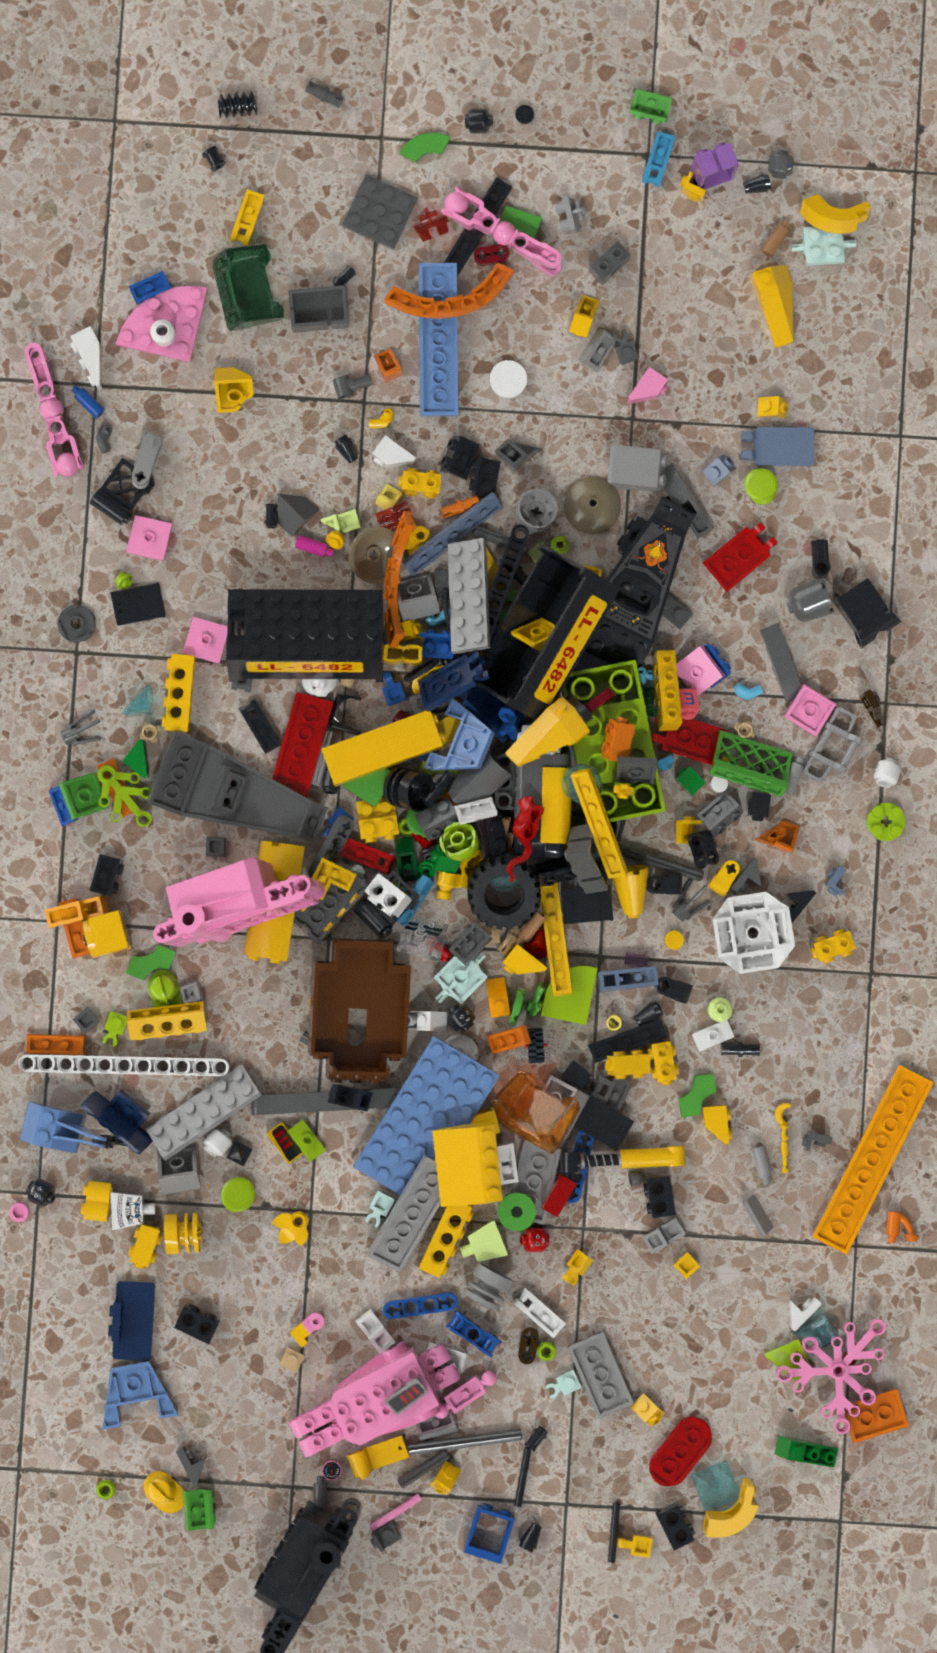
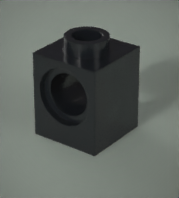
[747,792,771,822]
[562,1060,592,1090]

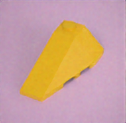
[750,265,794,349]
[505,696,590,767]

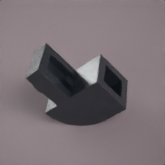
[328,1083,372,1112]

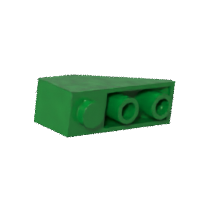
[774,1435,838,1468]

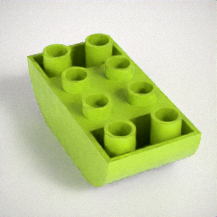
[561,660,666,822]

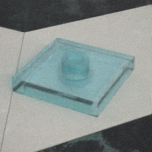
[690,1460,740,1512]

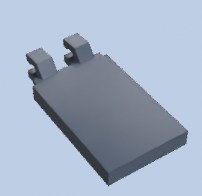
[741,427,814,467]

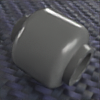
[768,150,794,179]

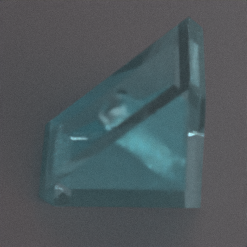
[122,684,154,717]
[790,1313,838,1349]

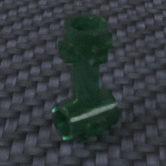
[642,686,659,717]

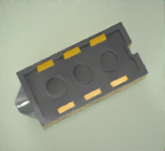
[293,861,369,944]

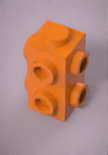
[601,716,635,762]

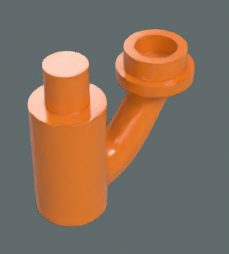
[886,1211,919,1243]

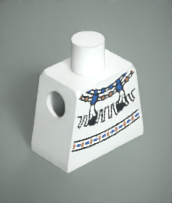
[111,1192,156,1230]

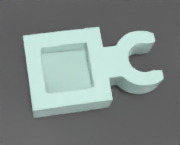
[366,1190,395,1227]
[545,1369,582,1399]

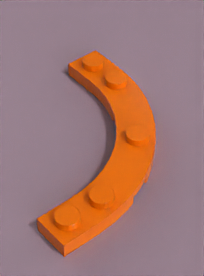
[384,263,514,319]
[384,511,415,648]

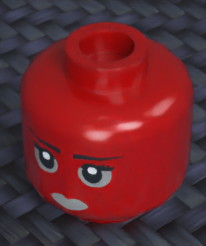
[520,1227,549,1253]

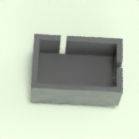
[288,285,349,333]
[565,824,609,894]

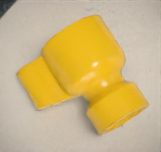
[436,871,464,901]

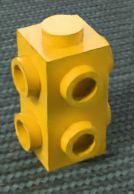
[398,468,442,499]
[810,929,856,964]
[648,1041,679,1086]
[605,1050,651,1079]
[128,1223,163,1269]

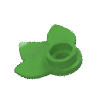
[524,982,545,1016]

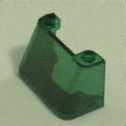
[213,244,284,331]

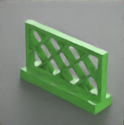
[709,730,793,797]

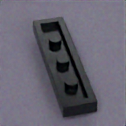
[588,1019,667,1063]

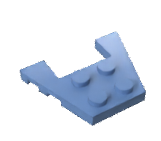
[424,699,495,771]
[103,1360,178,1430]

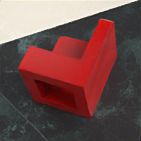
[523,928,548,959]

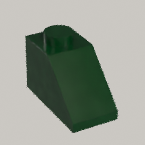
[394,836,419,882]

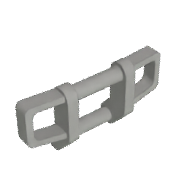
[802,707,863,783]

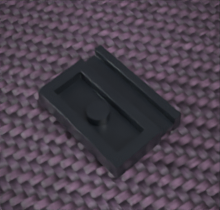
[474,814,508,859]

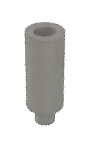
[784,756,804,795]
[751,1145,772,1185]

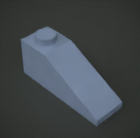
[597,966,659,993]

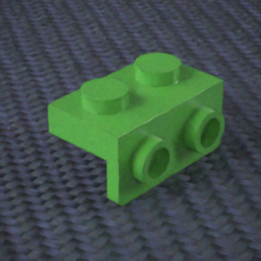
[630,88,673,124]
[183,1488,216,1531]

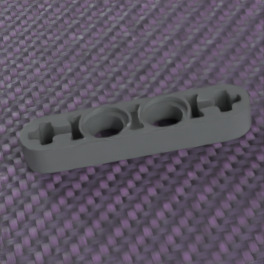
[308,815,354,878]

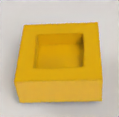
[673,1252,700,1279]

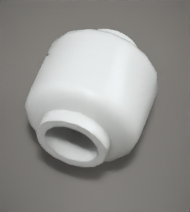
[150,319,176,346]
[873,758,901,788]
[203,1128,232,1157]

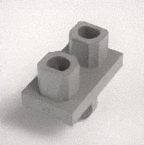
[555,196,588,233]

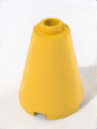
[612,864,649,918]

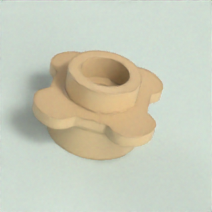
[734,720,755,739]
[139,722,161,744]

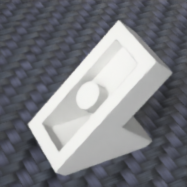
[789,1297,822,1332]

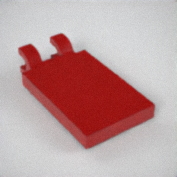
[702,522,778,593]
[651,715,727,766]

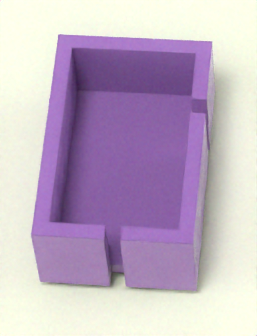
[691,142,739,189]

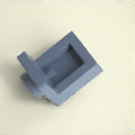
[702,454,736,486]
[825,865,846,897]

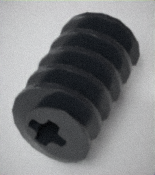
[218,91,257,119]

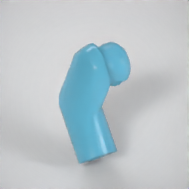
[425,608,450,627]
[638,667,653,684]
[734,683,763,700]

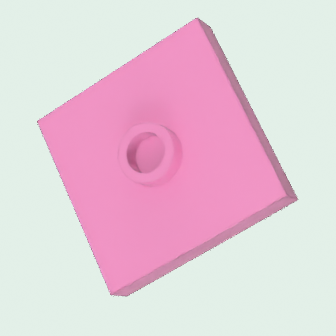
[126,515,173,561]
[183,617,228,664]
[677,645,725,696]
[783,684,836,736]

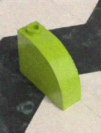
[539,966,598,1025]

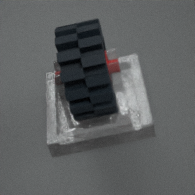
[515,1025,556,1066]

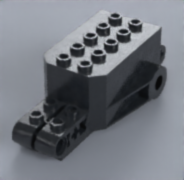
[254,1498,362,1653]

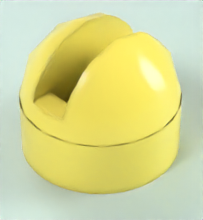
[606,1014,622,1031]

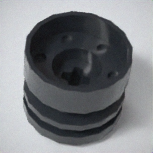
[383,767,434,812]

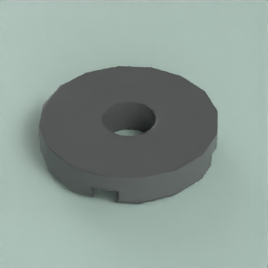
[57,605,96,643]

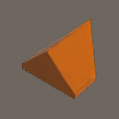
[754,819,800,854]

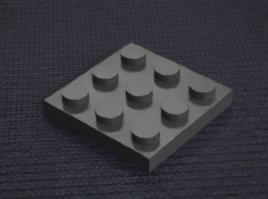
[342,174,418,250]

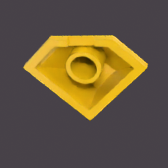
[214,367,254,413]

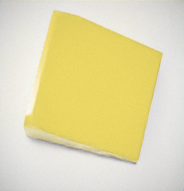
[375,484,403,513]

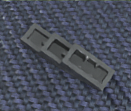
[760,623,801,703]

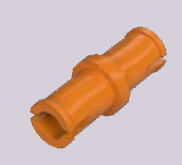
[440,495,479,519]

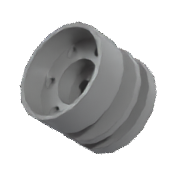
[515,489,558,535]
[463,1262,514,1311]

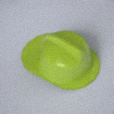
[148,970,183,1007]

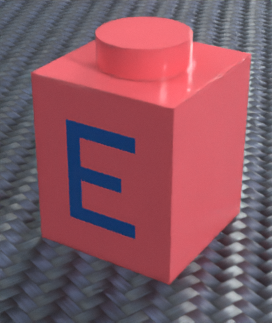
[679,689,700,720]

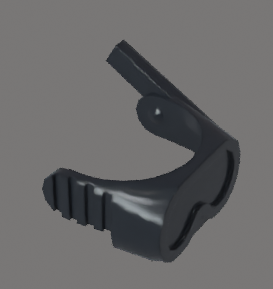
[329,694,362,735]

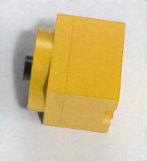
[83,910,132,958]

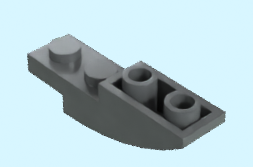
[664,463,714,538]

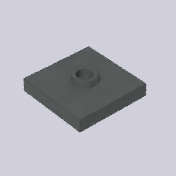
[615,757,657,785]

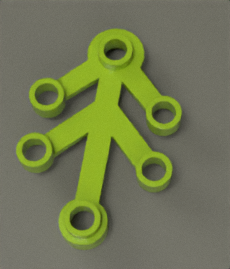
[97,765,152,827]

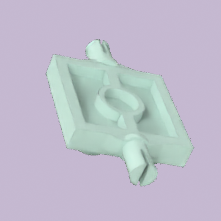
[791,227,856,266]
[434,951,488,1004]

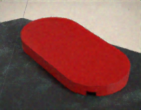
[649,1416,712,1487]

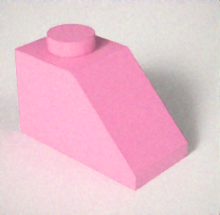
[627,367,669,404]

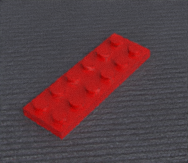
[272,692,334,798]

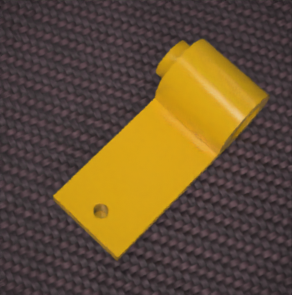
[347,1435,410,1480]

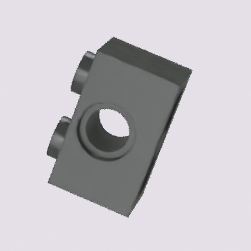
[589,241,631,285]

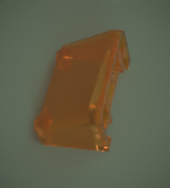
[491,1070,580,1154]

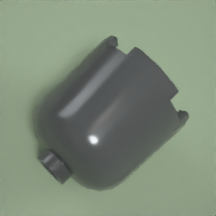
[787,577,835,622]

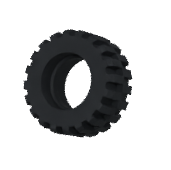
[467,853,541,930]

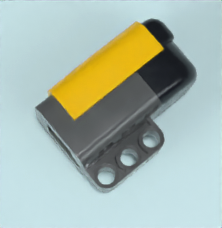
[495,754,572,859]

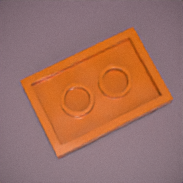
[844,1388,909,1444]

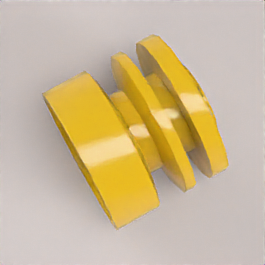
[164,1212,203,1255]

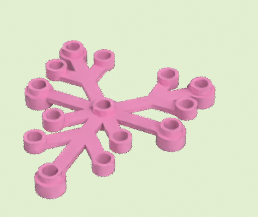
[776,1319,886,1434]

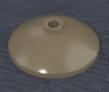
[564,477,621,534]
[349,526,403,584]

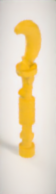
[774,1103,791,1173]

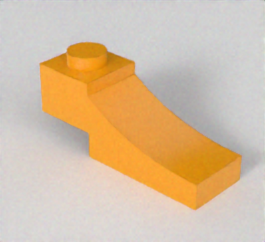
[44,895,109,928]

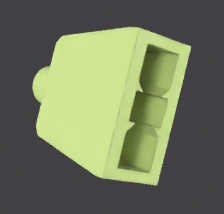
[460,1219,508,1262]

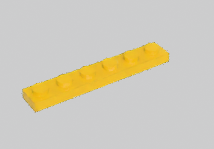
[570,768,628,879]
[540,883,573,997]

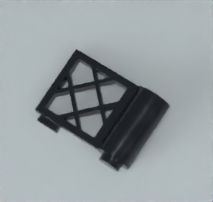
[89,458,155,525]
[354,870,420,938]

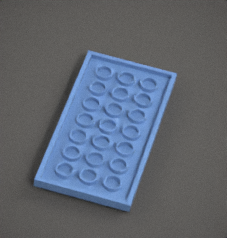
[353,1035,500,1195]

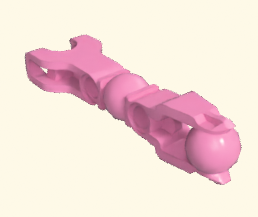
[440,187,562,276]
[25,343,84,477]

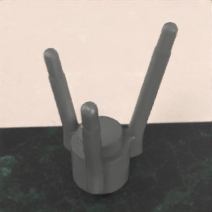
[61,710,101,746]
[672,878,710,922]

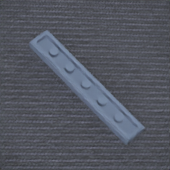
[402,492,503,576]

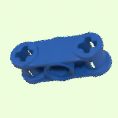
[445,1310,502,1358]

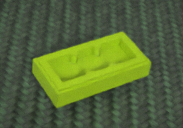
[287,1120,326,1162]

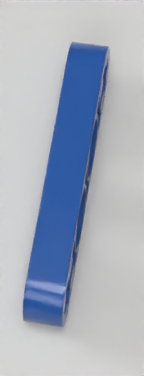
[567,1130,594,1203]
[383,1292,458,1319]

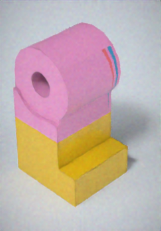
[290,1312,324,1347]

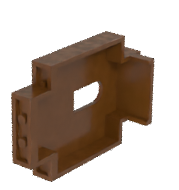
[308,938,411,1084]

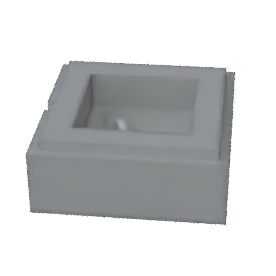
[180,982,204,1004]

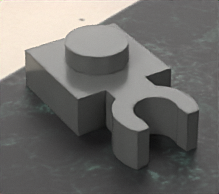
[612,329,639,365]

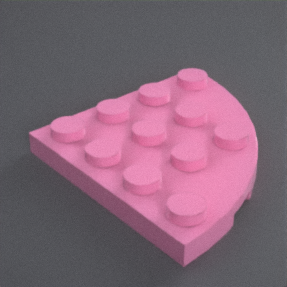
[116,286,208,362]

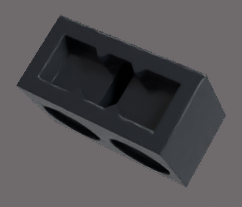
[643,1175,676,1218]
[174,1304,220,1345]
[655,1502,696,1551]

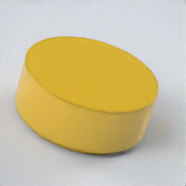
[664,931,684,950]

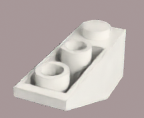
[70,326,102,390]

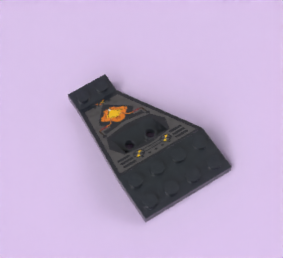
[585,496,696,669]

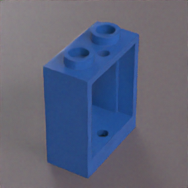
[464,1503,515,1564]

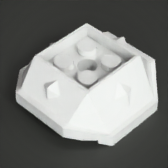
[712,892,795,974]

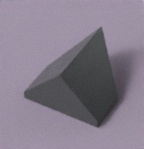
[495,439,542,473]
[278,494,319,537]

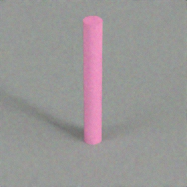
[369,1493,422,1532]

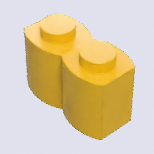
[383,644,423,666]
[81,1180,113,1222]

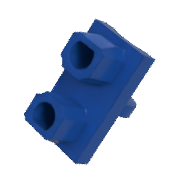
[498,706,527,740]

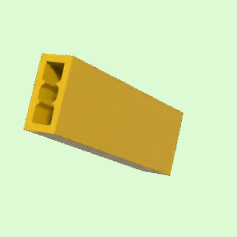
[321,711,446,787]

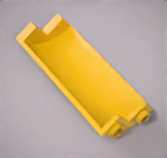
[243,841,305,964]

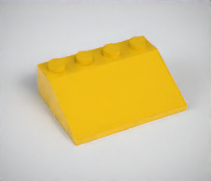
[432,1121,503,1207]

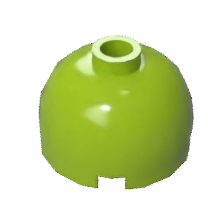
[439,822,479,861]

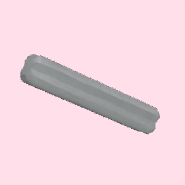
[311,730,335,786]

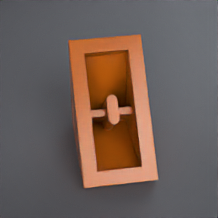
[374,348,402,383]

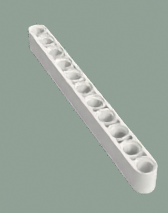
[18,1054,230,1076]

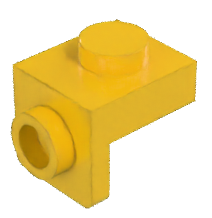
[680,171,706,202]
[757,396,788,419]
[399,620,423,644]
[676,816,702,844]
[630,1393,664,1427]
[430,1461,462,1495]

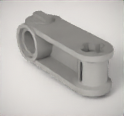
[132,431,164,489]

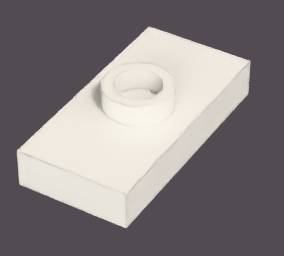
[454,797,497,825]
[691,1020,734,1052]

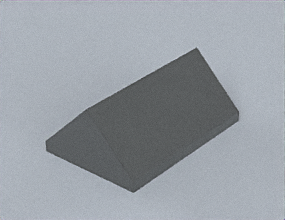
[447,749,512,805]

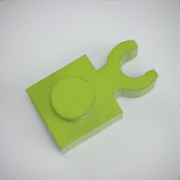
[103,1011,127,1047]

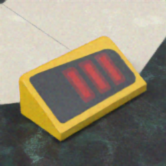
[266,1122,303,1164]

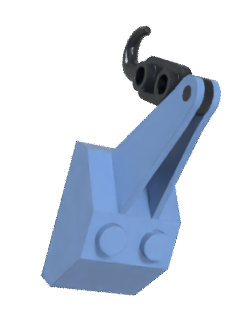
[20,1102,128,1153]

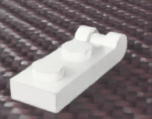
[513,1287,566,1338]

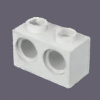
[364,873,412,917]
[497,1142,519,1185]

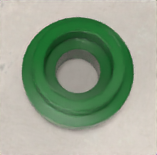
[418,859,437,878]

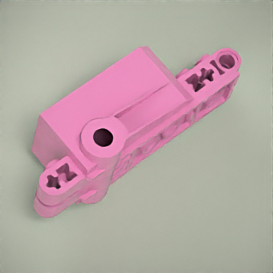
[153,857,325,947]
[288,1341,461,1457]

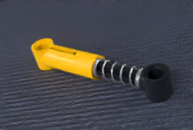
[560,1146,686,1173]

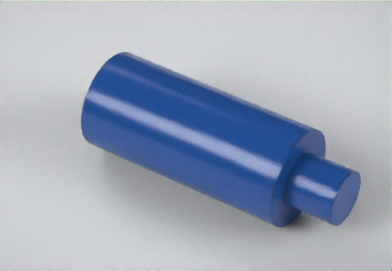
[71,385,105,419]

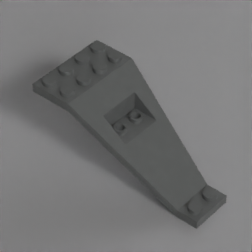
[146,731,328,843]

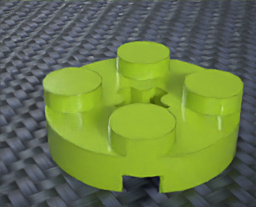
[866,803,906,841]

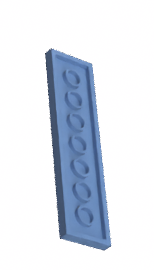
[419,263,458,417]

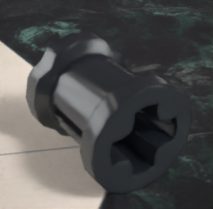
[202,146,226,172]

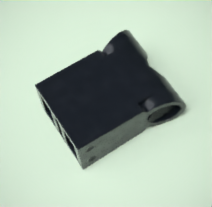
[833,578,901,649]

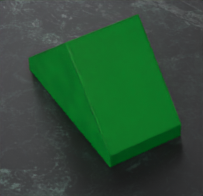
[122,739,149,779]

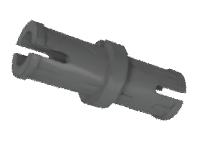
[305,81,344,108]

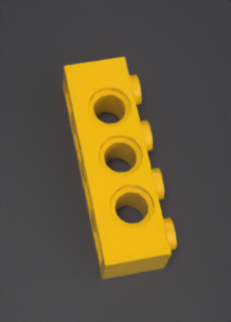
[652,650,682,731]
[162,654,196,734]
[127,1001,207,1040]
[419,1205,474,1278]

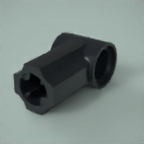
[811,539,831,579]

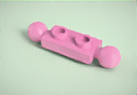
[435,1370,497,1419]

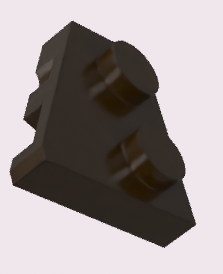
[859,689,884,728]

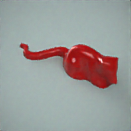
[507,796,544,882]

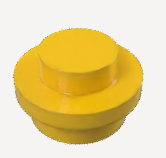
[326,531,345,549]

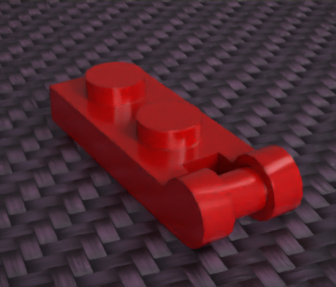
[340,838,396,875]

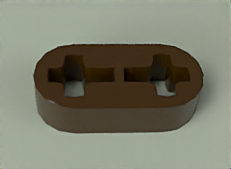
[518,1327,539,1364]

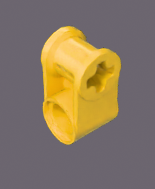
[707,860,740,897]

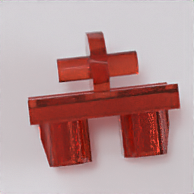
[413,207,449,242]
[375,501,414,529]

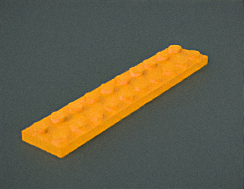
[812,1065,934,1255]

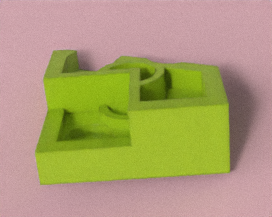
[763,1338,811,1380]

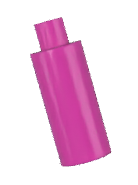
[295,535,334,558]

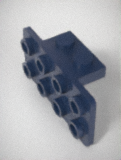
[81,1089,153,1155]
[108,1281,156,1361]

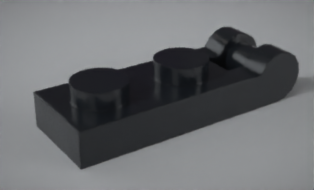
[238,699,282,754]

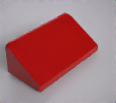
[541,1174,577,1217]

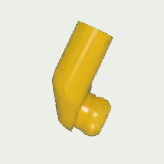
[369,408,394,429]

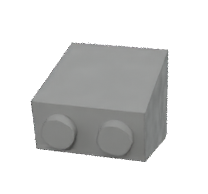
[607,445,668,491]

